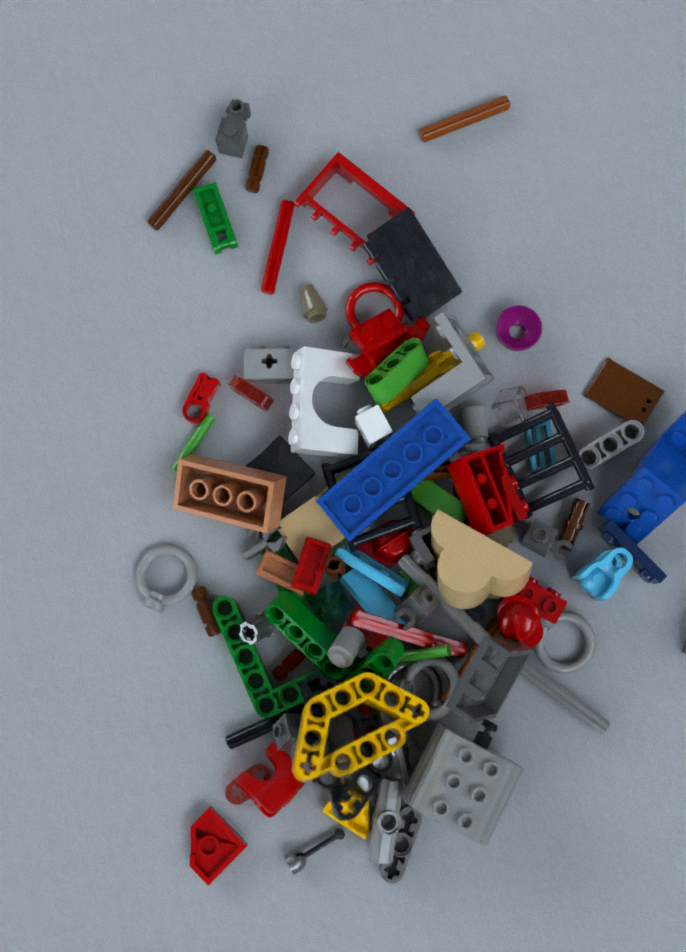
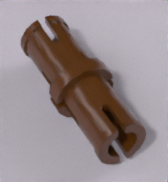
[558,498,590,552]
[325,556,346,579]

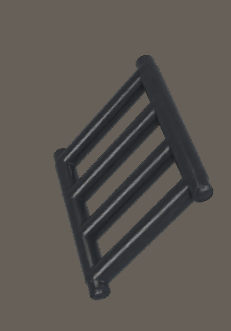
[488,403,595,519]
[321,440,423,552]

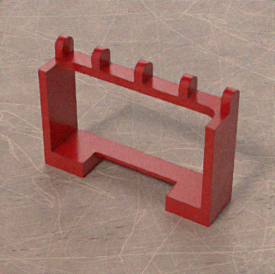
[294,152,415,266]

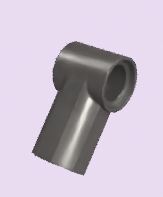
[239,610,280,645]

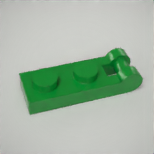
[192,182,238,255]

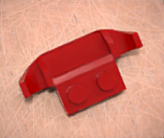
[345,308,431,377]

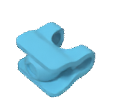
[571,547,633,601]

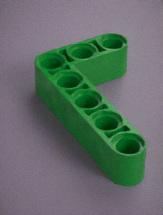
[265,591,405,693]
[212,596,325,718]

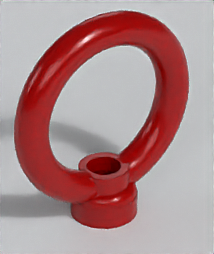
[345,282,404,328]

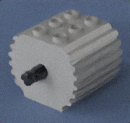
[401,719,523,845]

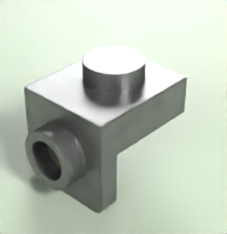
[409,526,435,571]

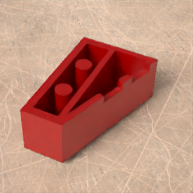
[447,443,513,536]

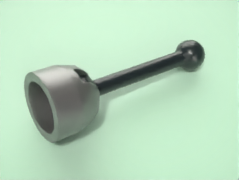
[284,829,345,875]

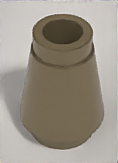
[300,284,328,323]

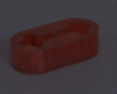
[228,375,274,412]
[524,390,569,411]
[225,763,271,805]

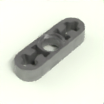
[380,804,422,884]

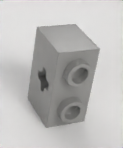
[244,345,295,384]

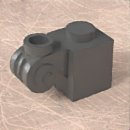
[215,99,251,158]

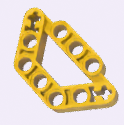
[292,672,429,782]

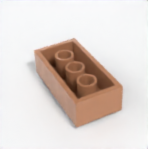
[173,454,287,533]

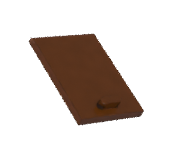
[584,358,664,425]

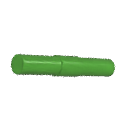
[171,414,215,472]
[399,645,452,662]

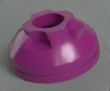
[496,305,542,351]

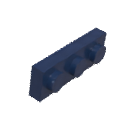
[598,519,667,584]

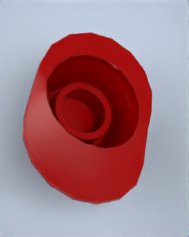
[359,520,415,568]
[497,594,543,647]

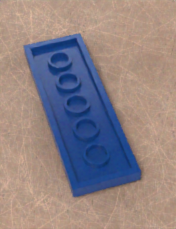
[316,398,471,542]

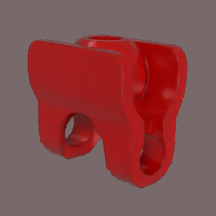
[236,742,307,818]

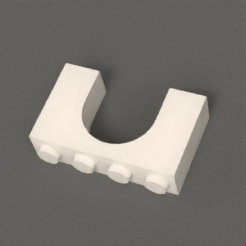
[288,346,360,458]

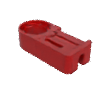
[182,372,221,424]

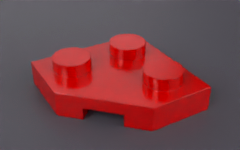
[190,806,248,886]

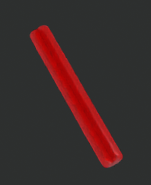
[261,200,294,295]

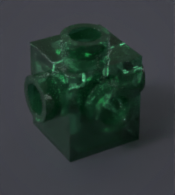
[306,580,352,625]

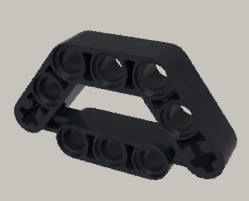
[298,673,393,821]

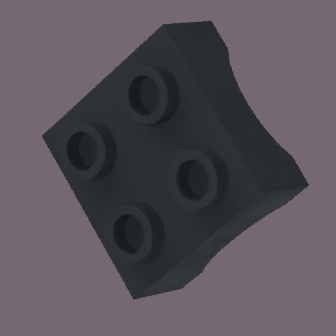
[246,435,315,504]

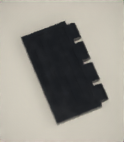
[362,207,463,321]

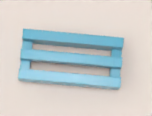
[525,420,556,473]

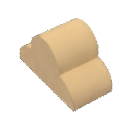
[431,510,533,609]

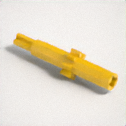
[379,331,485,413]

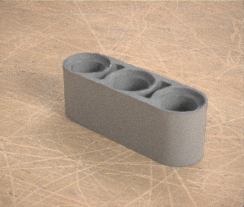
[578,420,644,471]

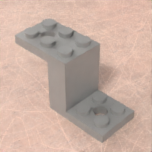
[411,312,495,463]

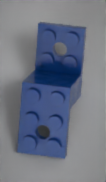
[597,410,686,545]

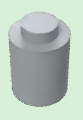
[461,406,489,445]
[328,626,365,668]

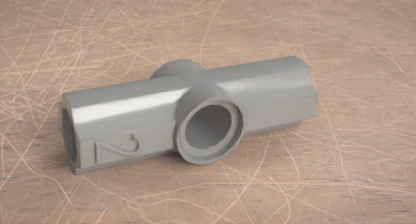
[368,776,404,864]

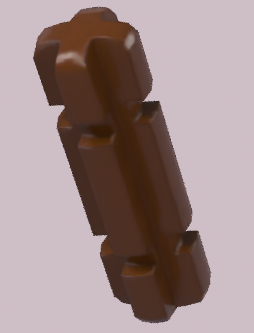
[245,145,269,193]
[191,586,221,637]

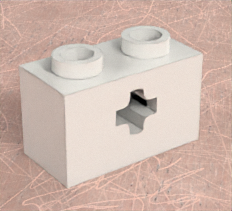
[354,405,393,451]

